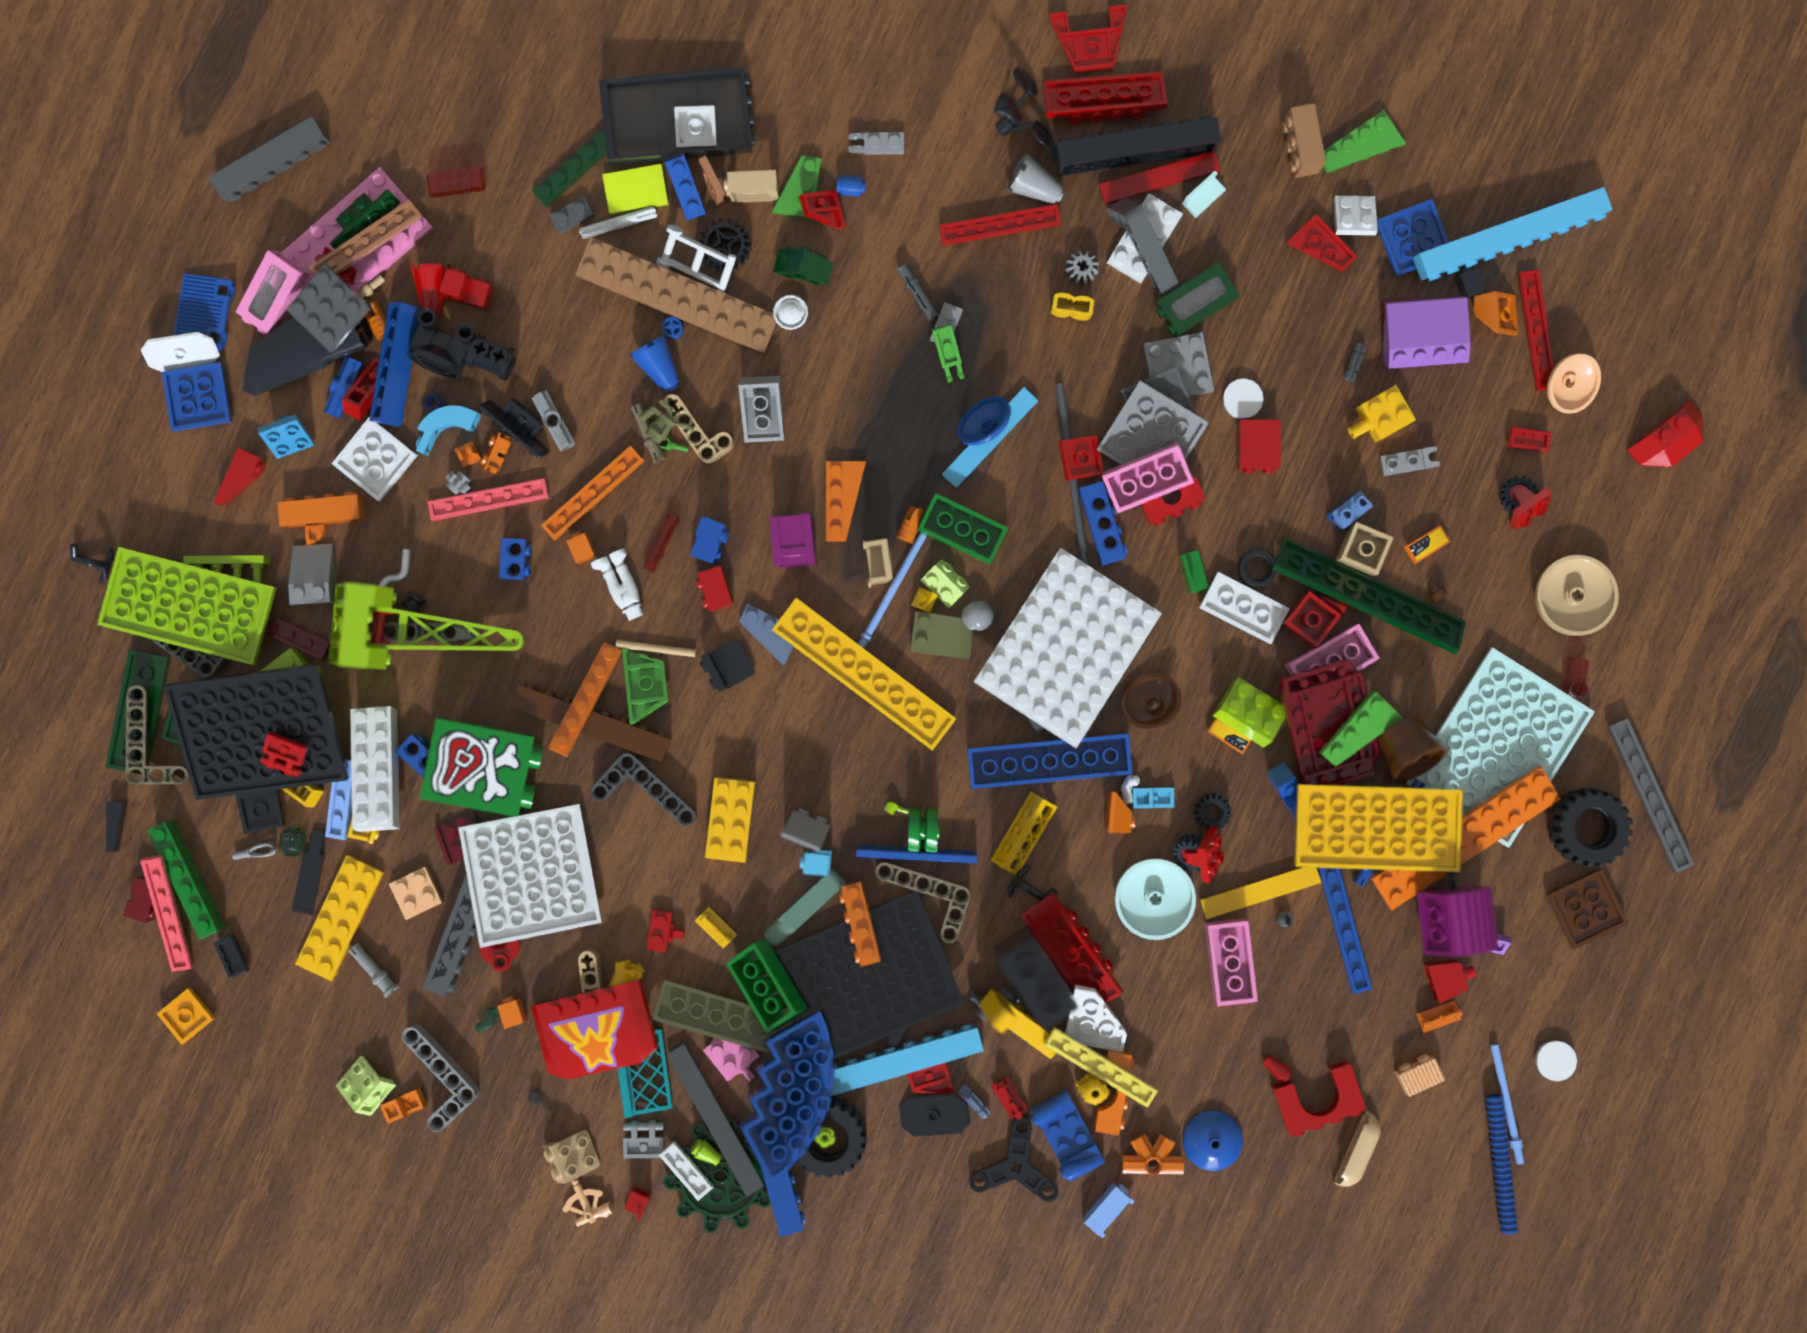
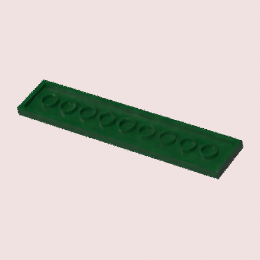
[1272,537,1466,655]

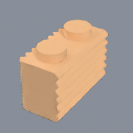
[1395,1054,1445,1097]

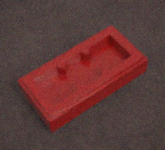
[1507,426,1551,453]

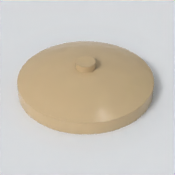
[1535,555,1619,636]

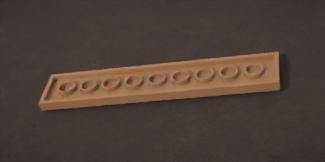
[575,237,779,354]

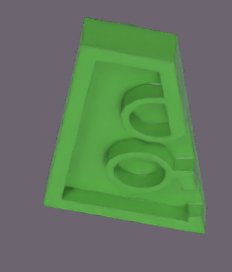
[773,156,822,219]

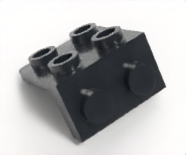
[699,639,755,692]

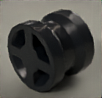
[401,590,427,613]

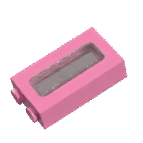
[236,250,310,335]

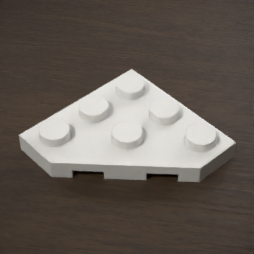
[1064,985,1127,1052]

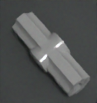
[531,390,576,452]

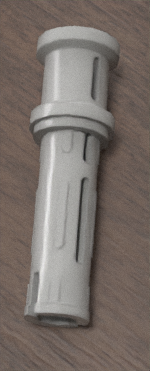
[348,943,399,998]

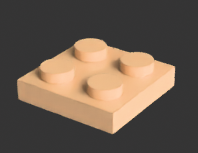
[389,866,444,920]

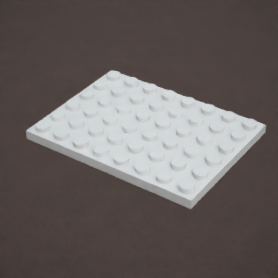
[974,548,1162,748]

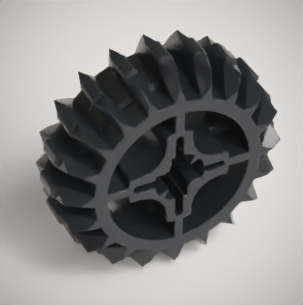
[698,218,752,273]

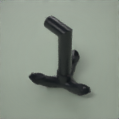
[69,543,114,584]
[1008,866,1057,900]

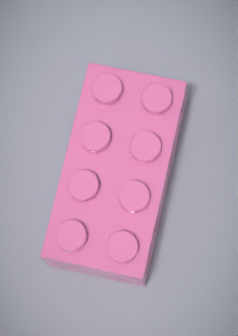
[1102,442,1194,513]
[1285,624,1380,675]
[1204,918,1258,1006]

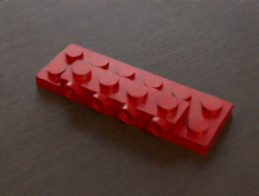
[1043,71,1168,124]
[1020,893,1124,1003]

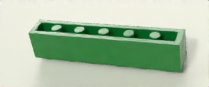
[147,820,226,940]

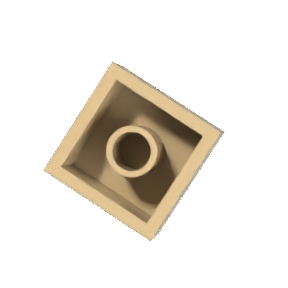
[1336,522,1394,576]

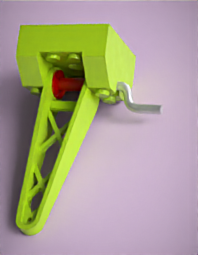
[328,549,525,669]

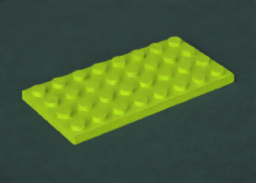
[97,547,277,665]

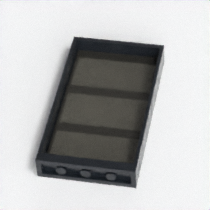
[599,67,756,166]

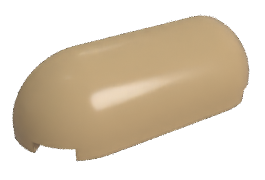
[1333,1110,1381,1187]

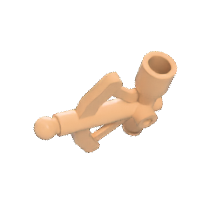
[563,1178,614,1227]

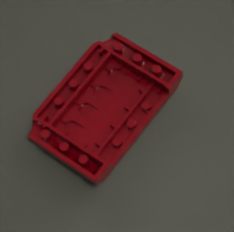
[1279,659,1379,786]

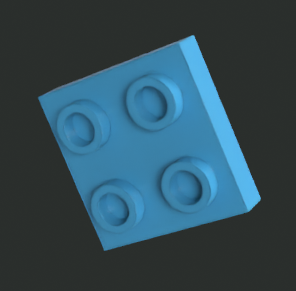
[258,414,315,459]

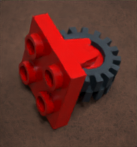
[1499,476,1552,530]
[1173,826,1224,883]

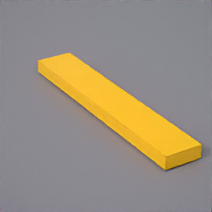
[1200,867,1321,919]

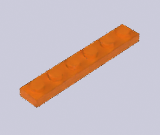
[541,446,645,541]
[549,642,622,757]

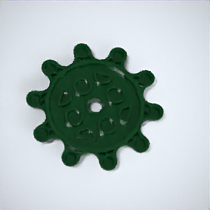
[663,1119,771,1233]

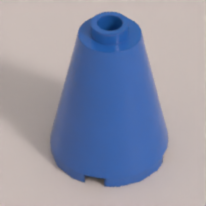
[630,334,680,393]

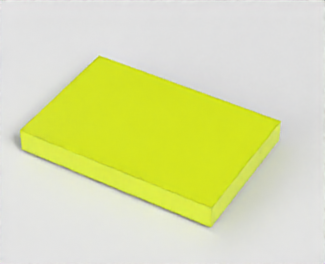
[602,164,669,215]

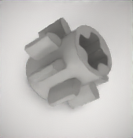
[445,470,471,495]

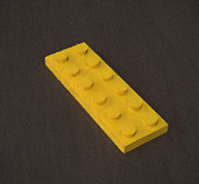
[295,855,384,981]

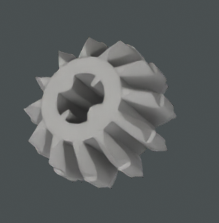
[1065,250,1099,285]

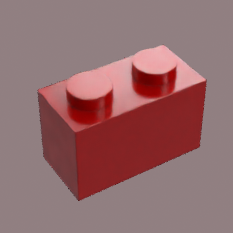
[696,566,734,612]

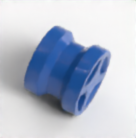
[662,317,684,340]

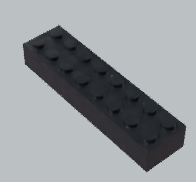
[1054,116,1221,177]

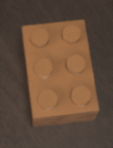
[1281,103,1326,178]

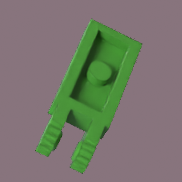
[931,323,964,383]

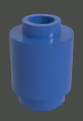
[837,175,866,197]

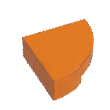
[305,523,327,545]

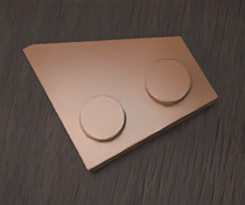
[698,156,725,206]

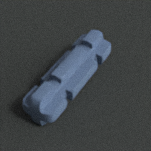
[958,1084,991,1119]

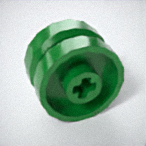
[908,807,939,853]

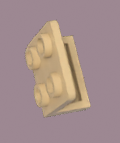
[543,1130,600,1184]

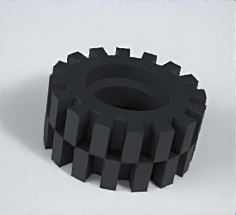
[1193,793,1232,829]

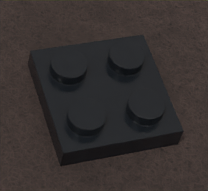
[236,789,286,834]

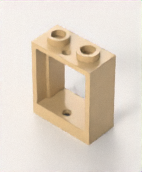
[724,170,779,203]

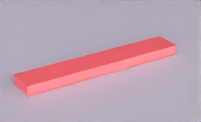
[427,478,550,521]
[140,855,194,972]

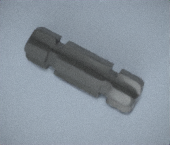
[1344,342,1366,382]

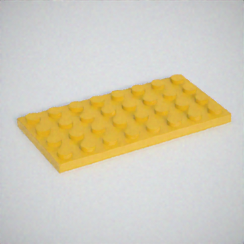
[1294,784,1463,872]

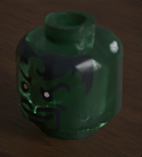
[278,827,307,857]

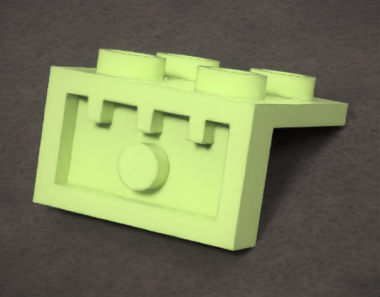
[336,1056,396,1116]

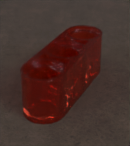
[426,167,486,197]

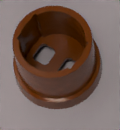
[1377,716,1448,782]

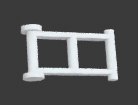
[656,225,736,293]

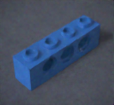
[1079,481,1128,566]

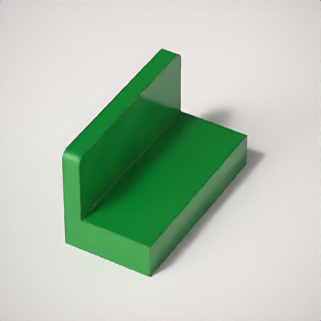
[1178,550,1209,594]

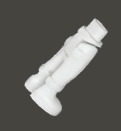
[590,548,643,621]

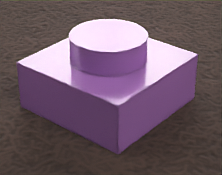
[1492,933,1511,955]

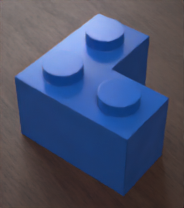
[690,516,730,565]

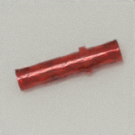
[643,514,680,573]

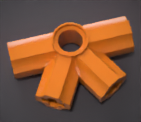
[1122,1133,1184,1175]

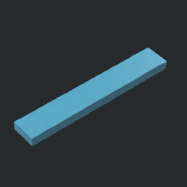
[942,387,1038,488]

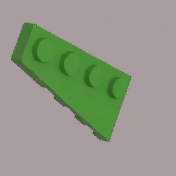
[1323,110,1406,173]
[1319,691,1403,766]

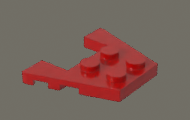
[1049,4,1127,73]

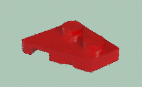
[799,190,846,230]
[907,1062,955,1095]

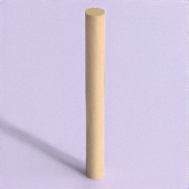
[616,640,696,657]

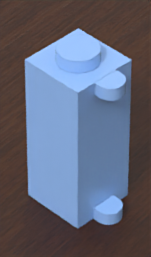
[1083,1182,1135,1238]

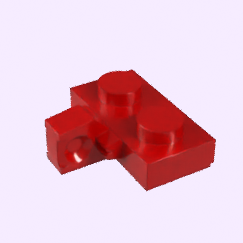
[646,909,685,953]

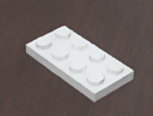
[1107,193,1183,284]
[1199,572,1290,644]

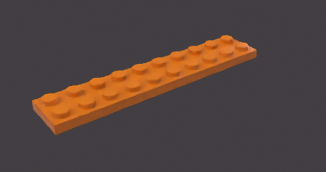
[1370,765,1560,910]

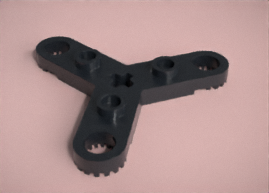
[969,1116,1058,1202]

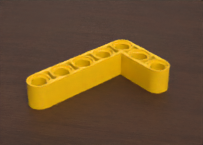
[979,989,1057,1059]

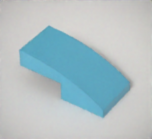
[1133,787,1175,808]

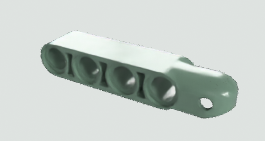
[764,868,847,946]

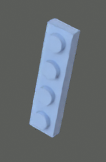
[325,759,352,840]

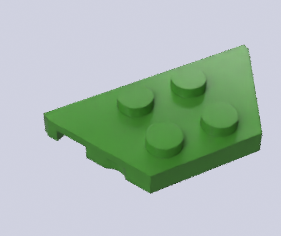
[622,648,669,724]

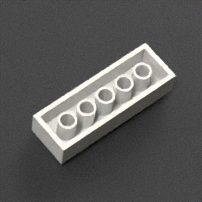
[350,706,400,832]

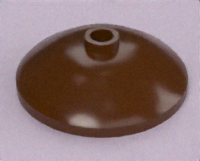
[1121,672,1182,730]

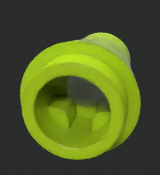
[691,1139,722,1166]

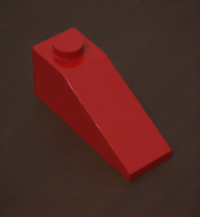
[342,357,379,421]
[213,448,266,506]

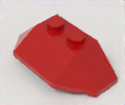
[1627,399,1703,467]

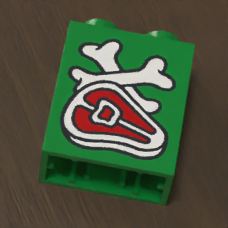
[420,716,544,817]

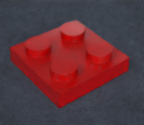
[1058,435,1104,481]

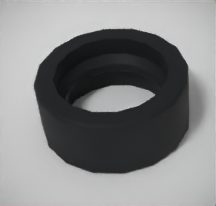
[1237,549,1277,588]

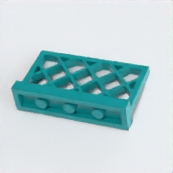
[618,1028,672,1118]

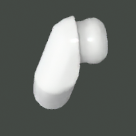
[1121,774,1140,804]

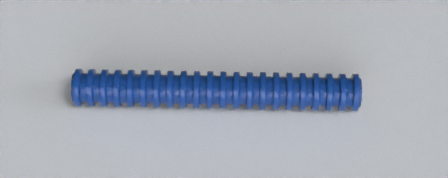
[1485,1094,1519,1234]

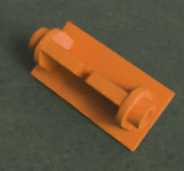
[480,432,511,475]
[1417,1000,1462,1033]

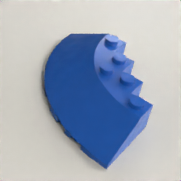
[739,1011,835,1182]

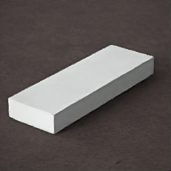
[659,1140,714,1201]

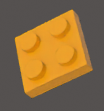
[157,987,215,1045]

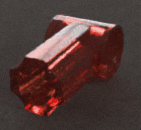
[1563,658,1589,698]

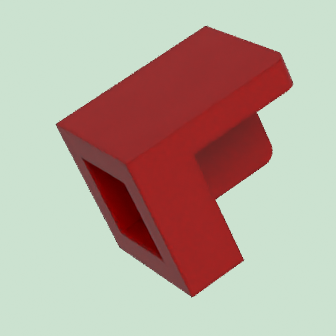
[624,1186,652,1221]

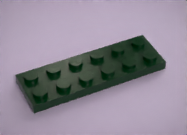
[105,650,171,775]

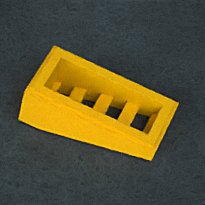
[282,785,324,808]

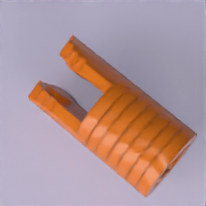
[364,300,386,340]
[896,506,924,544]

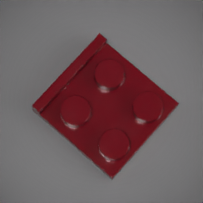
[434,813,479,865]

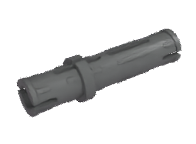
[896,264,939,321]

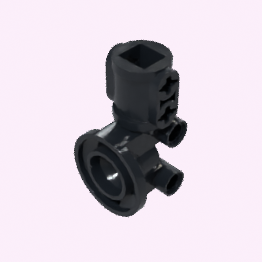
[406,308,518,381]

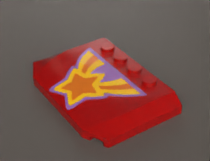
[531,978,659,1080]

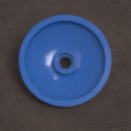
[957,396,1011,445]
[1182,1110,1243,1171]

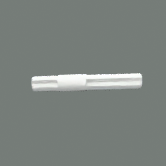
[579,207,657,239]

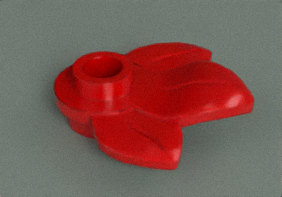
[480,940,520,972]

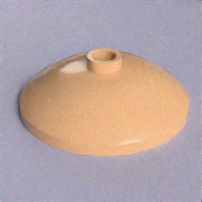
[1547,353,1601,414]

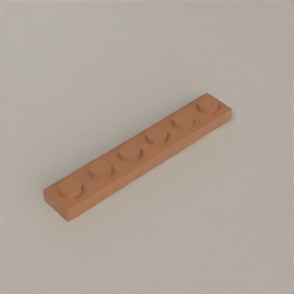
[309,200,422,276]

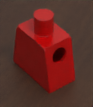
[1423,960,1476,1003]

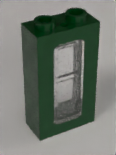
[1155,262,1240,337]

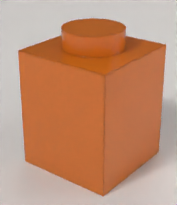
[566,531,597,564]
[497,995,527,1029]

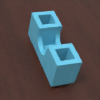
[800,848,832,876]

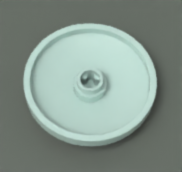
[1114,858,1196,940]

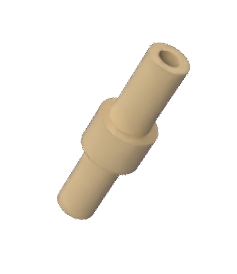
[357,275,385,299]

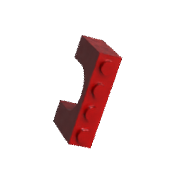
[1271,1060,1366,1137]

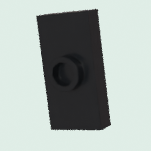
[214,934,250,980]

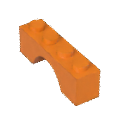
[1093,1049,1135,1136]

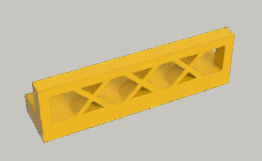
[991,791,1057,875]

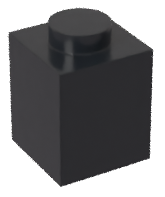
[1455,267,1487,299]

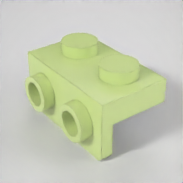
[921,559,970,609]

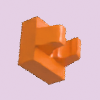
[454,441,482,468]

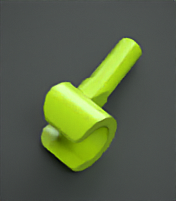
[884,801,910,815]

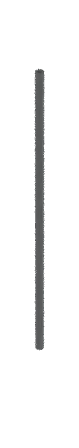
[1055,383,1089,566]

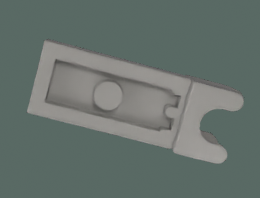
[1379,446,1440,476]

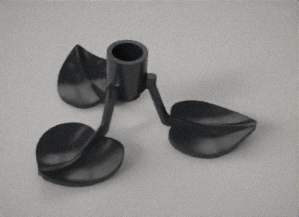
[994,67,1054,154]

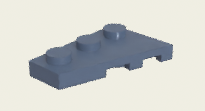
[739,604,794,666]

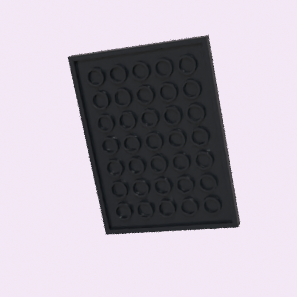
[164,663,349,800]
[774,891,965,1059]

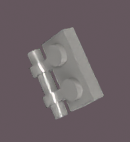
[623,1120,664,1159]

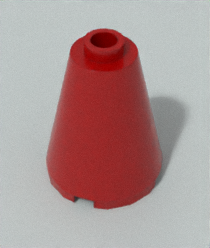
[410,263,451,317]

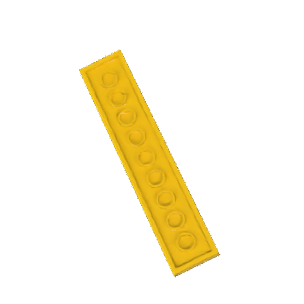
[772,598,956,751]

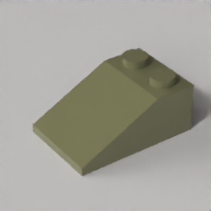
[910,611,973,660]

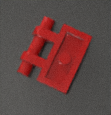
[260,732,308,777]

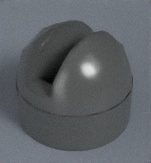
[1275,911,1292,927]

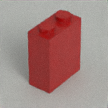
[1237,420,1281,474]

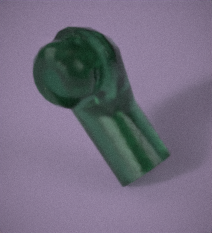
[475,1006,500,1033]

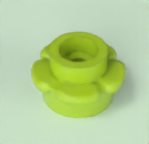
[815,1127,835,1147]

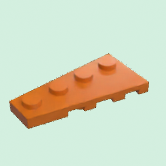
[826,461,866,542]

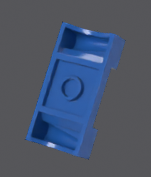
[1030,1088,1105,1181]

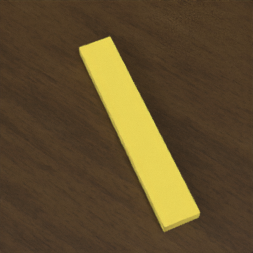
[1043,1027,1158,1108]

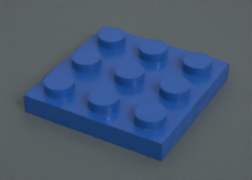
[1377,199,1449,278]
[162,362,233,432]

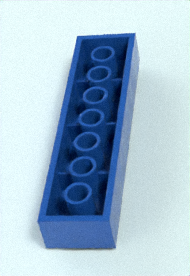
[967,733,1133,789]

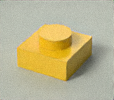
[911,587,938,613]

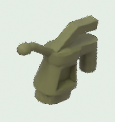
[639,399,694,444]

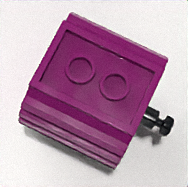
[1417,871,1499,957]

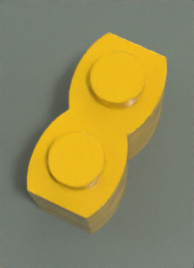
[1051,293,1094,321]

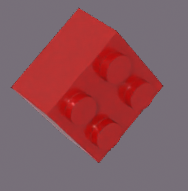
[1282,591,1342,648]

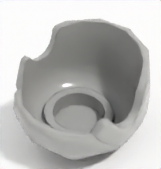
[961,601,994,631]

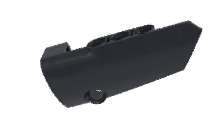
[243,317,373,396]

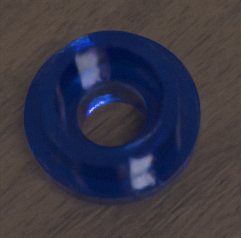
[423,393,444,413]

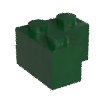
[773,246,834,286]

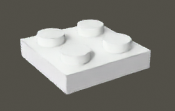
[674,106,717,149]
[1333,196,1378,235]

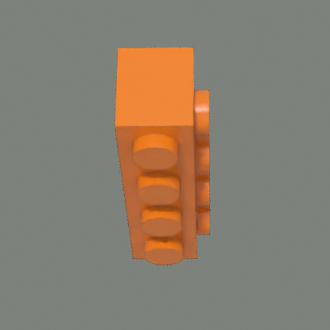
[839,882,882,966]

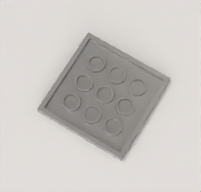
[1097,380,1209,464]

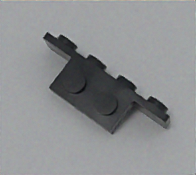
[479,398,550,459]

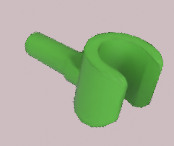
[659,437,689,452]

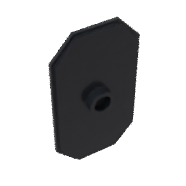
[899,1093,971,1137]

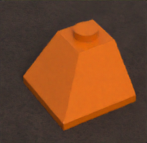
[1473,291,1518,336]
[1105,790,1135,833]

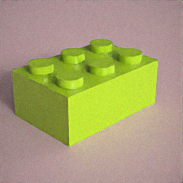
[1213,677,1286,748]

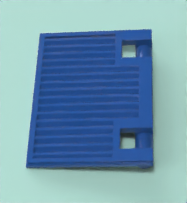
[173,273,236,351]

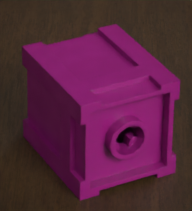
[769,510,817,568]

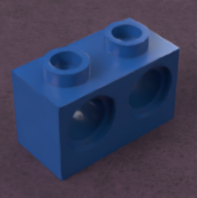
[499,538,532,580]
[395,734,430,778]

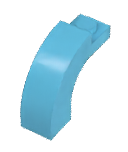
[416,405,482,456]

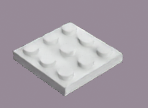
[332,417,418,502]

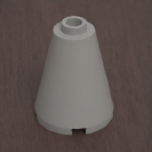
[1007,154,1065,204]

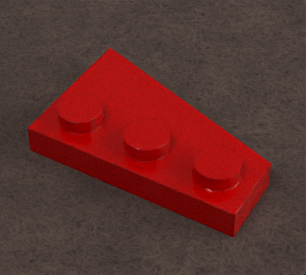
[1286,214,1358,272]

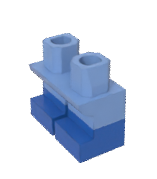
[1326,490,1373,531]

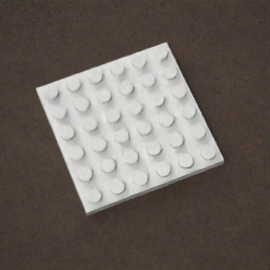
[458,804,602,947]

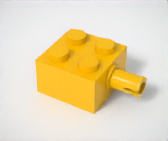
[1348,385,1416,443]

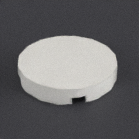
[1222,378,1263,419]
[1535,1040,1577,1081]

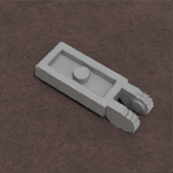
[848,132,904,155]

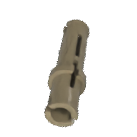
[630,403,665,463]

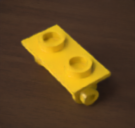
[695,907,737,949]

